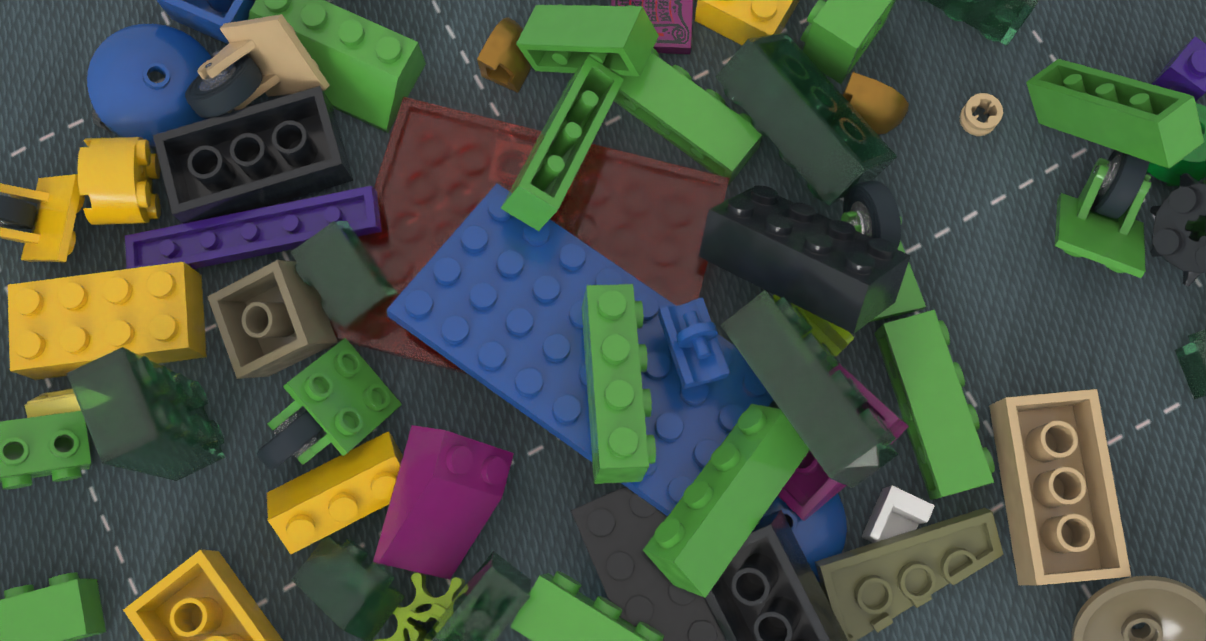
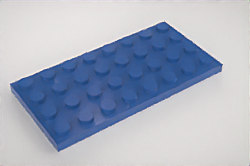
[387,183,786,516]

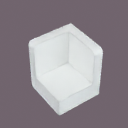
[862,485,935,543]

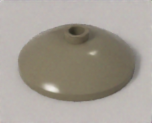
[1071,576,1206,641]

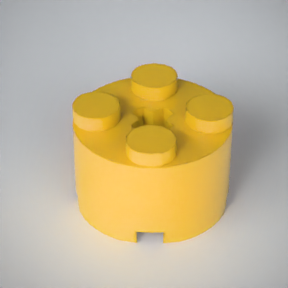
[78,137,161,225]

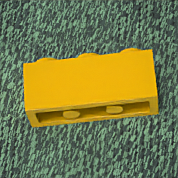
[267,431,403,554]

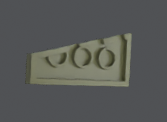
[815,508,1004,641]

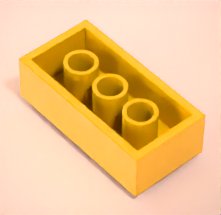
[8,262,207,380]
[123,550,283,641]

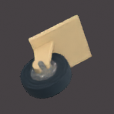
[185,14,330,118]

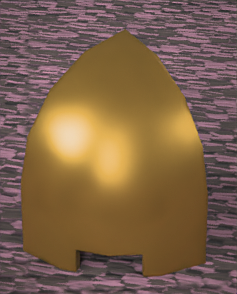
[477,17,531,93]
[832,72,909,136]

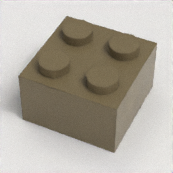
[207,260,338,379]

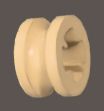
[959,93,1003,136]

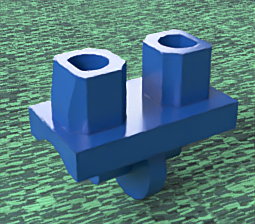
[657,297,730,389]

